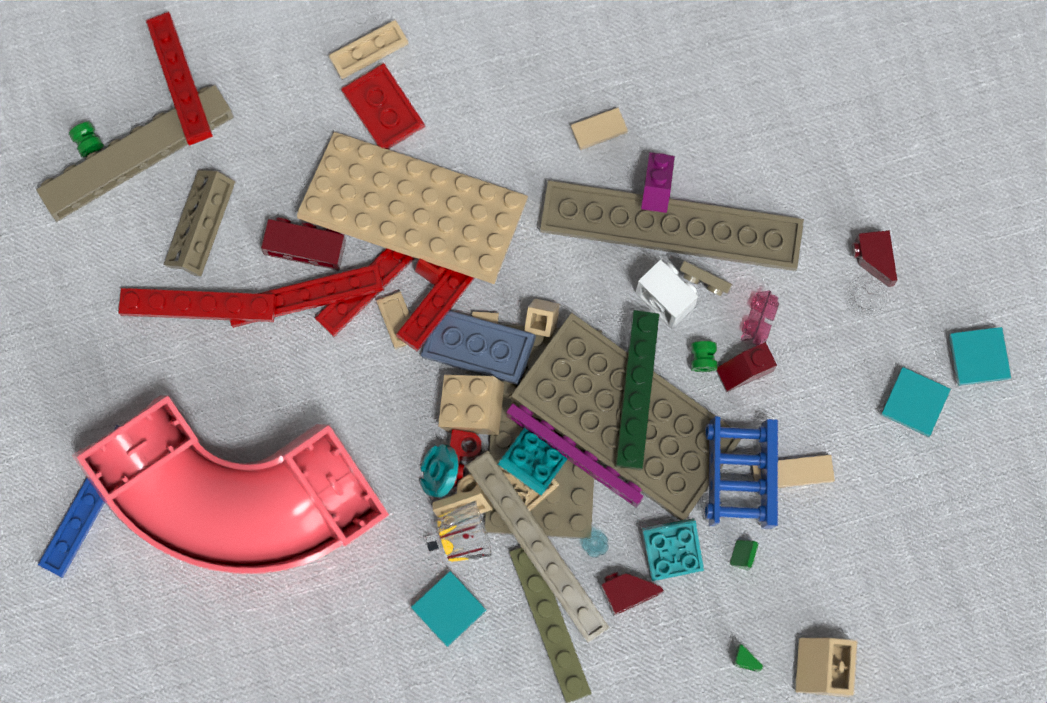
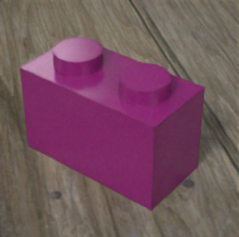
[641,152,675,213]

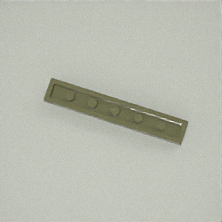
[509,547,592,703]

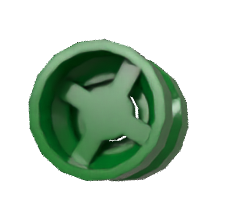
[69,122,104,157]
[691,341,717,372]

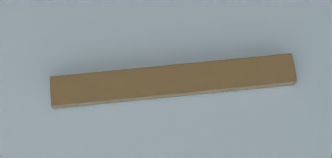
[466,450,610,643]

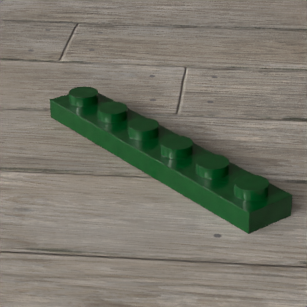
[615,310,660,470]

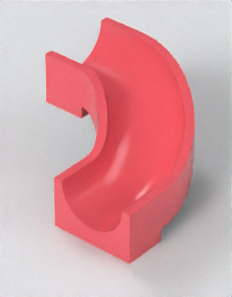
[72,395,389,573]

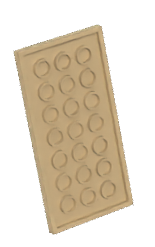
[297,132,528,284]

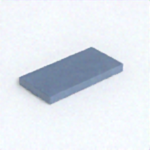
[421,311,536,385]

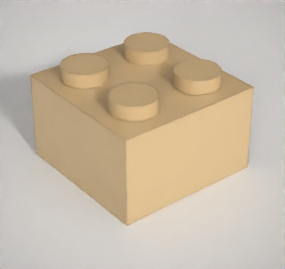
[438,375,504,435]

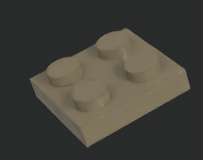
[680,261,733,296]

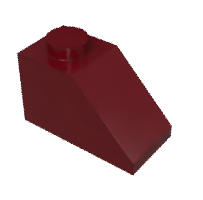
[852,230,898,287]
[716,342,777,393]
[600,572,664,616]

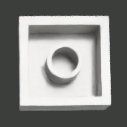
[635,260,698,329]

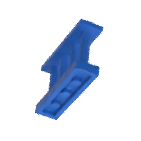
[705,417,778,529]

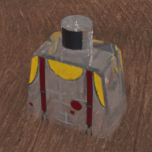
[425,501,492,562]

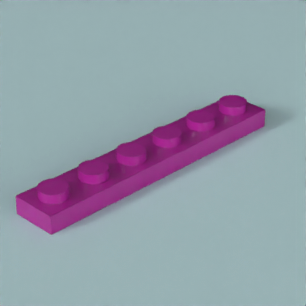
[506,404,644,508]

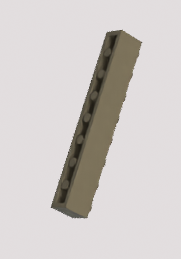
[36,85,234,222]

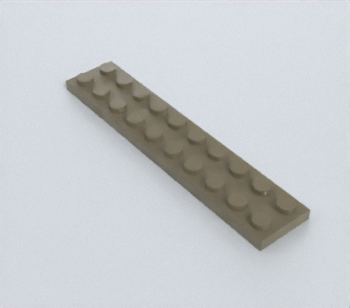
[540,180,804,271]

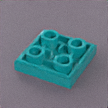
[949,327,1011,386]
[881,367,951,437]
[498,428,567,496]
[642,518,704,581]
[411,571,487,648]

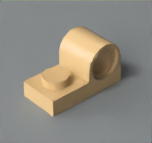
[432,474,493,526]

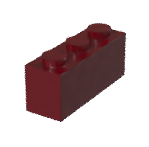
[261,217,346,271]

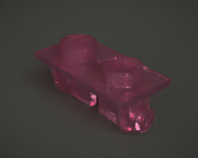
[741,290,780,345]

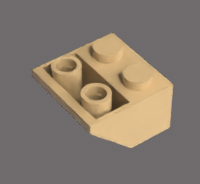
[795,638,857,697]

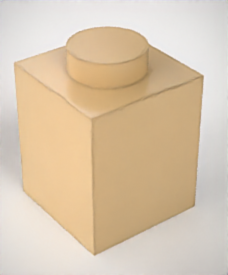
[524,299,560,337]

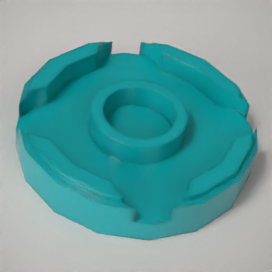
[420,444,458,497]

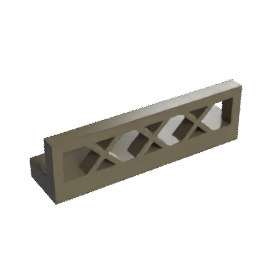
[163,170,235,277]

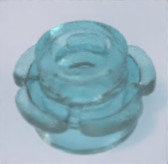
[582,531,609,558]

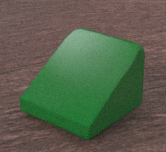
[730,540,759,571]
[733,644,763,672]

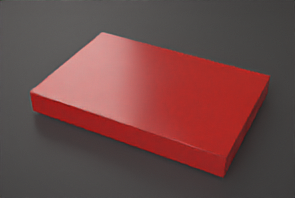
[341,63,425,149]

